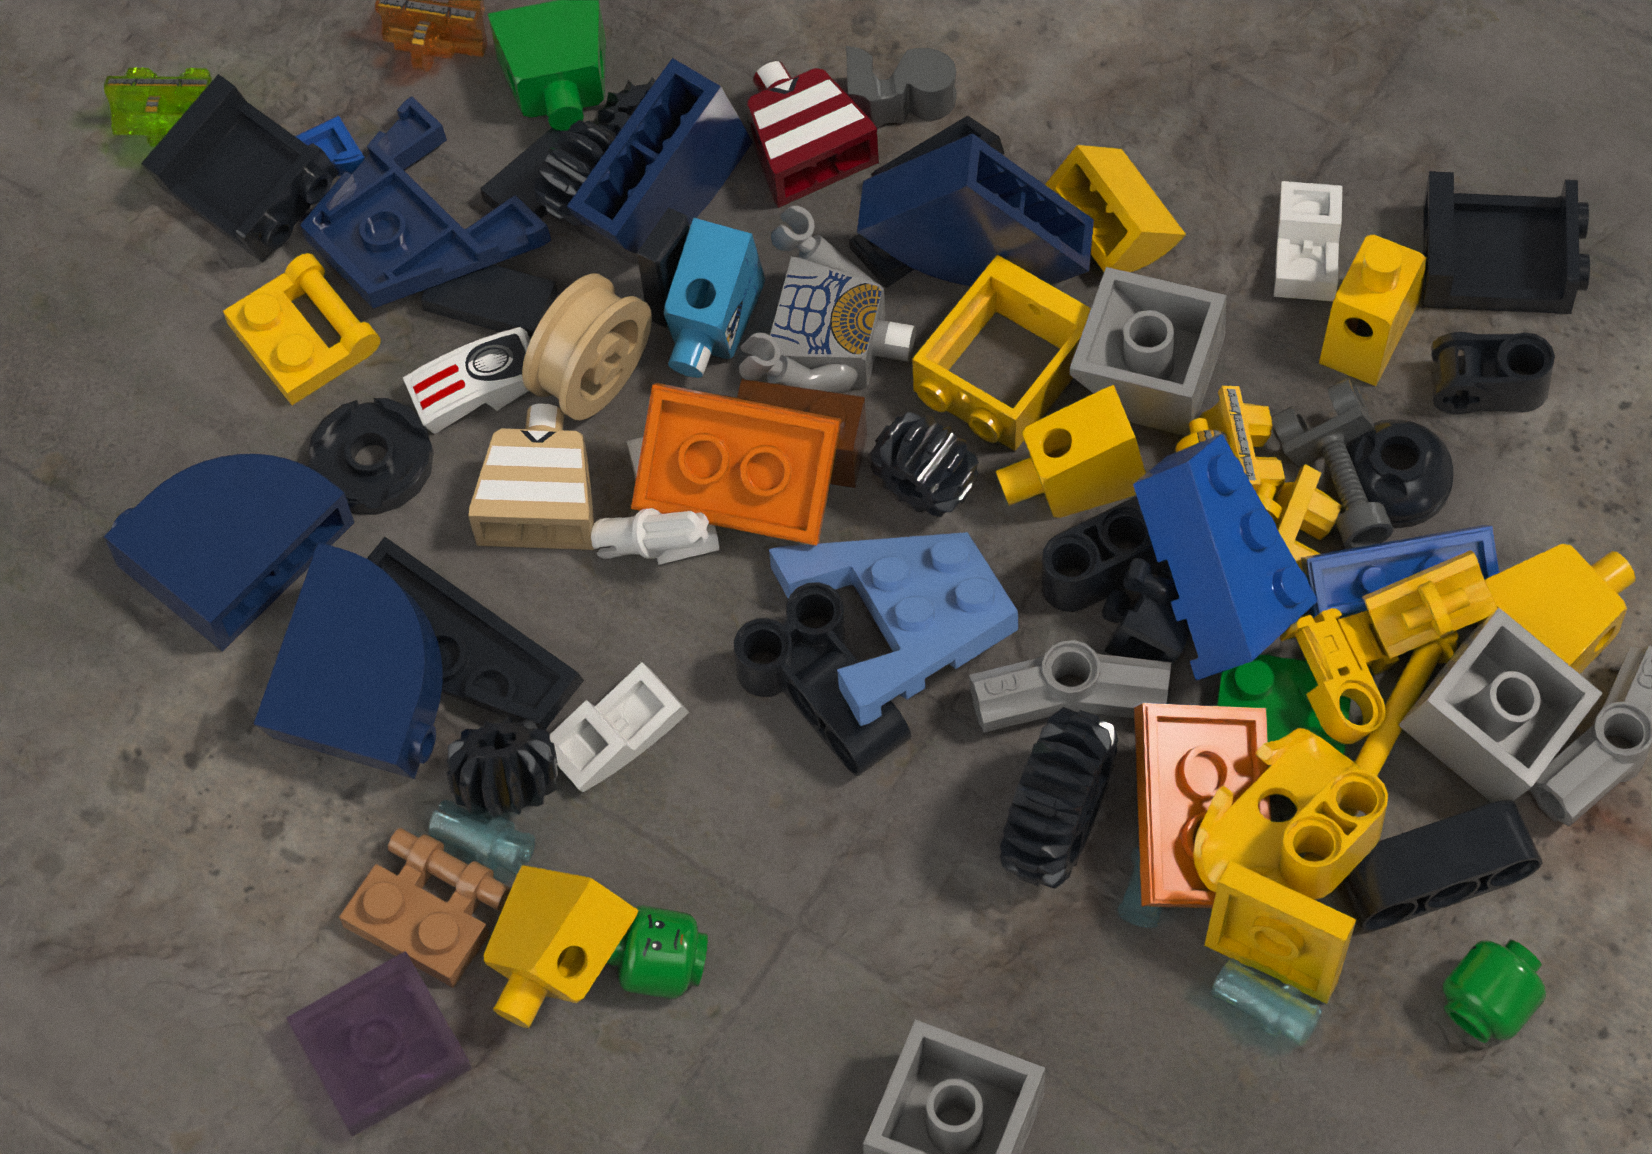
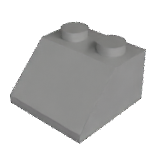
[1070,267,1227,436]

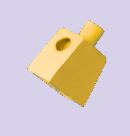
[1319,234,1426,386]
[995,385,1146,518]
[1477,544,1635,674]
[483,865,639,1028]

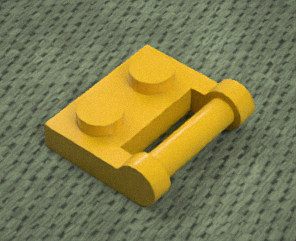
[223,253,381,405]

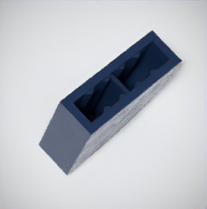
[567,58,753,253]
[857,134,1094,286]
[104,454,355,652]
[254,542,443,779]

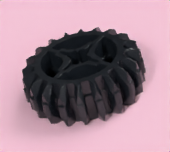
[1000,707,1118,889]

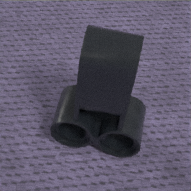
[734,582,912,776]

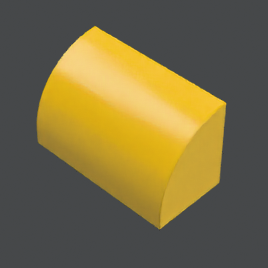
[1045,145,1186,273]

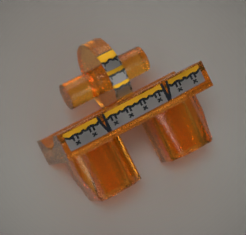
[375,0,488,72]

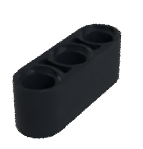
[1042,496,1168,612]
[1342,800,1543,931]

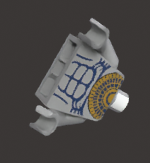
[739,206,916,393]

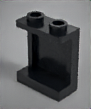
[141,74,339,263]
[1423,171,1590,314]

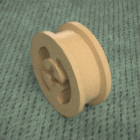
[522,273,652,420]

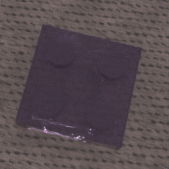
[286,951,472,1137]

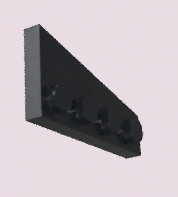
[367,536,584,730]

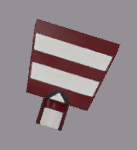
[746,61,879,208]

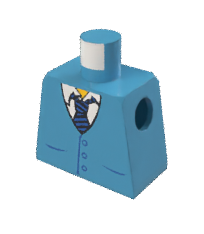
[664,218,766,378]

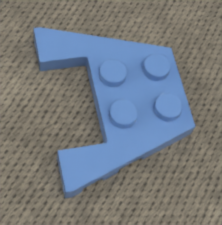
[769,532,1018,726]

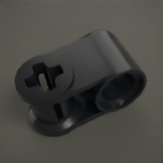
[1431,332,1555,414]

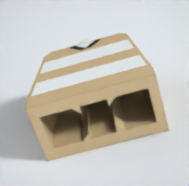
[468,404,595,550]

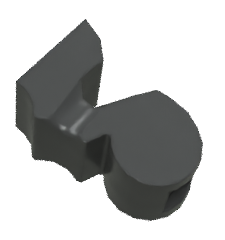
[846,46,957,129]

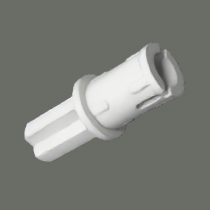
[591,508,709,559]

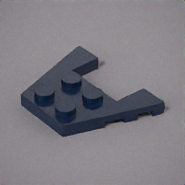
[300,96,551,309]

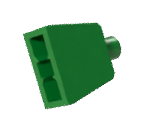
[488,0,606,131]

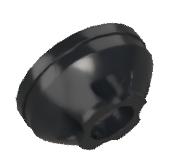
[1346,419,1454,528]

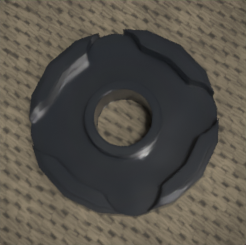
[309,398,434,515]

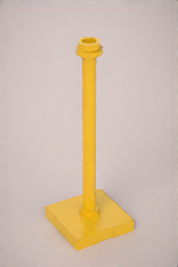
[1204,631,1458,1004]

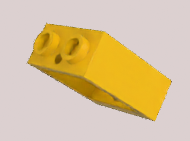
[912,254,1091,451]

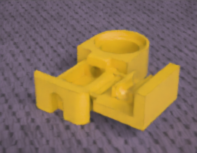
[1280,608,1399,744]

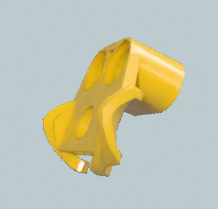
[1193,728,1388,900]

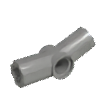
[969,640,1171,733]
[1529,646,1652,827]

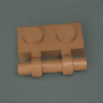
[339,828,511,988]

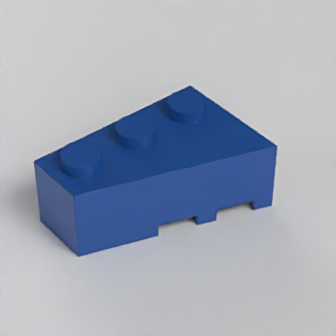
[1133,433,1318,681]

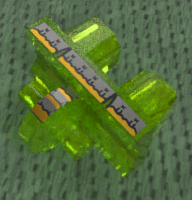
[104,67,212,147]

